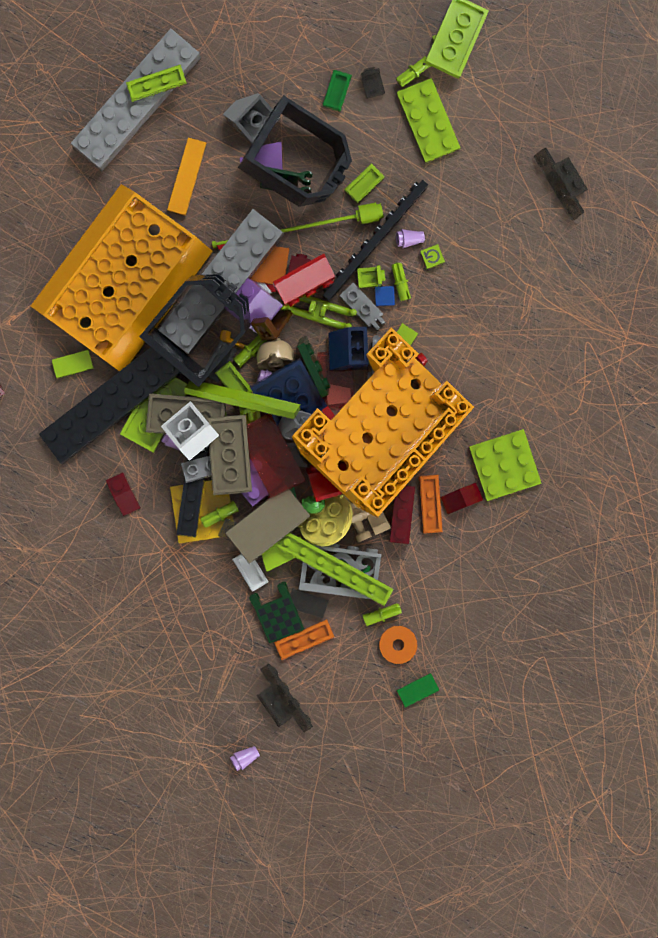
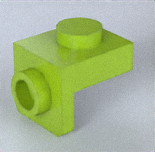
[357,265,385,288]

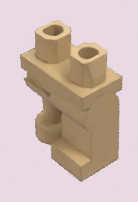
[344,495,391,543]

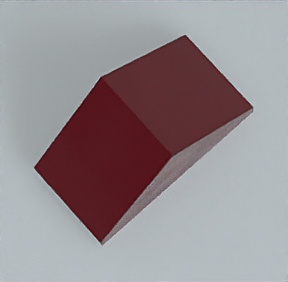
[441,482,483,514]

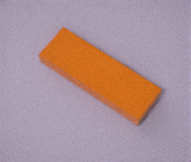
[419,475,443,534]
[274,619,334,660]

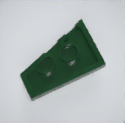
[297,336,331,398]

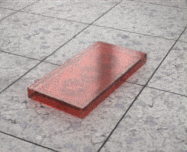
[247,414,305,498]

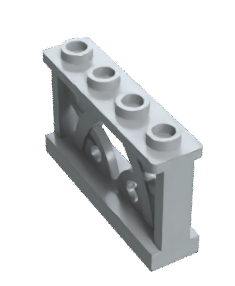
[299,542,381,599]

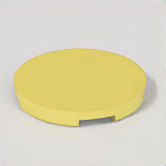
[298,494,353,547]

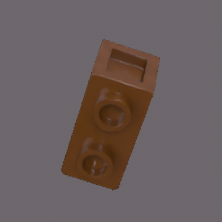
[250,310,293,340]

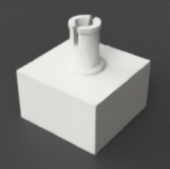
[161,401,219,461]

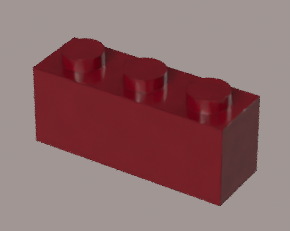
[389,486,415,544]

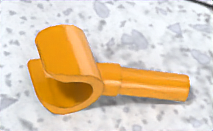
[220,330,245,349]

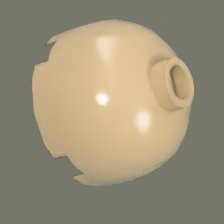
[257,338,295,372]

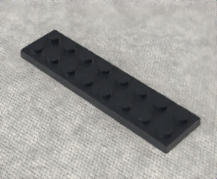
[39,347,181,465]

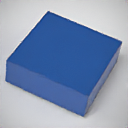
[375,286,395,307]

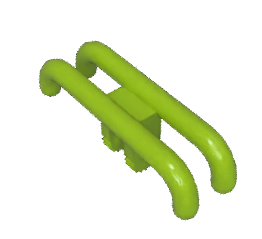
[281,295,357,329]

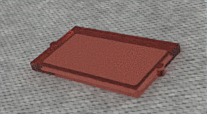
[318,351,355,409]

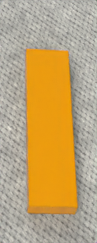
[167,137,207,216]

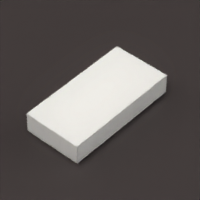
[233,554,269,592]

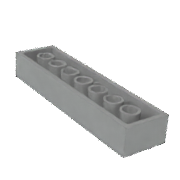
[71,28,201,172]
[158,209,284,355]

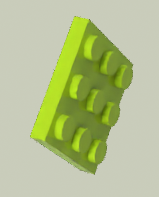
[469,429,542,501]

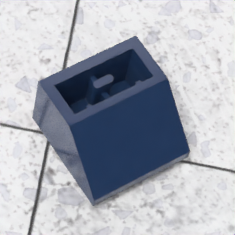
[329,327,368,371]

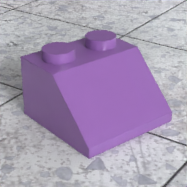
[225,278,283,332]

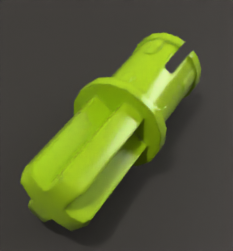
[396,56,431,87]
[392,263,411,301]
[233,335,267,368]
[201,501,239,528]
[363,604,402,626]

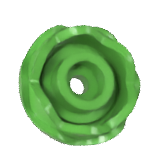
[301,496,325,513]

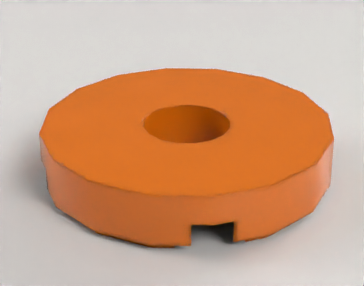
[379,626,417,664]

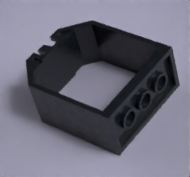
[238,95,352,207]
[139,274,251,387]

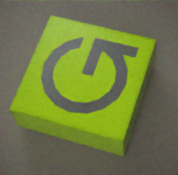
[420,244,445,269]

